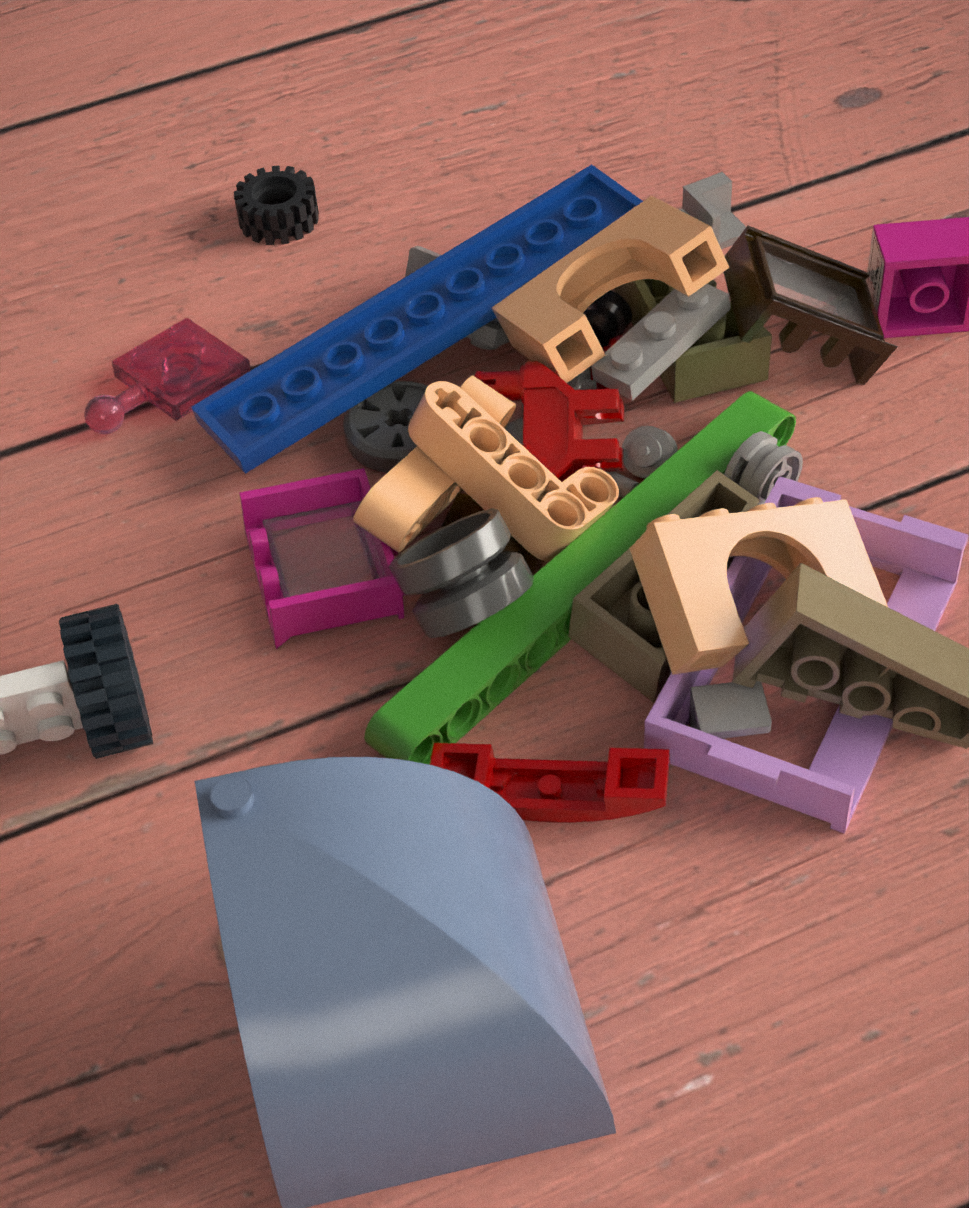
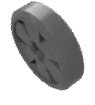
[343,381,429,473]

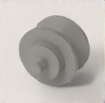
[622,426,678,479]

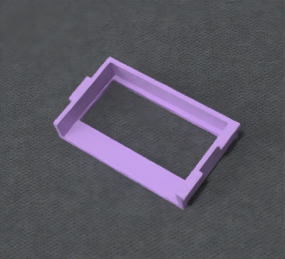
[644,476,969,834]

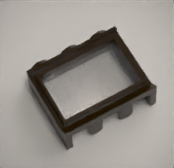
[723,225,898,385]

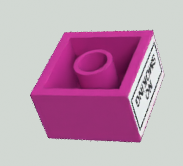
[866,217,969,338]

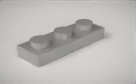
[591,284,730,401]

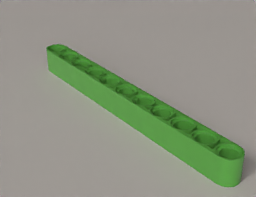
[364,391,796,764]

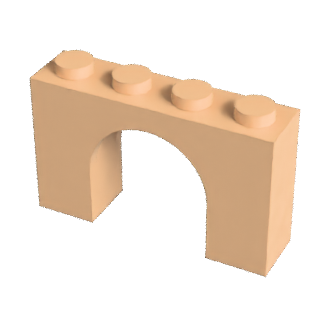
[492,196,729,383]
[629,497,888,675]

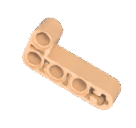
[353,375,516,552]
[408,381,619,561]

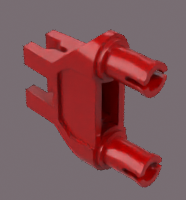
[475,360,624,482]

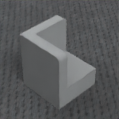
[682,172,746,250]
[689,681,772,739]

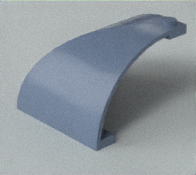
[195,757,616,1208]

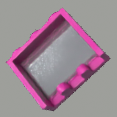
[239,468,409,649]

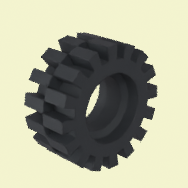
[234,165,319,245]

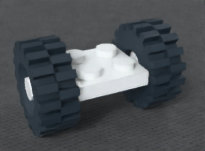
[0,604,153,759]

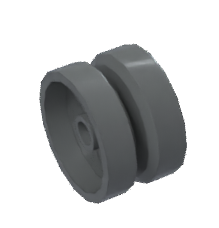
[389,508,534,638]

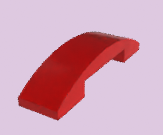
[429,743,670,823]

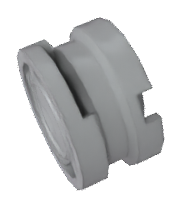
[724,431,803,505]

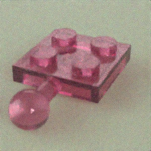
[84,318,251,434]

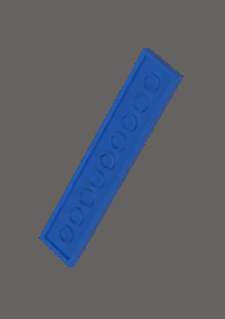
[191,164,643,474]

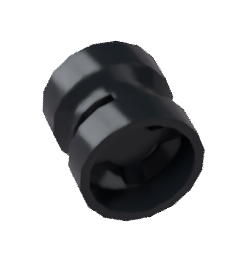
[583,290,632,347]

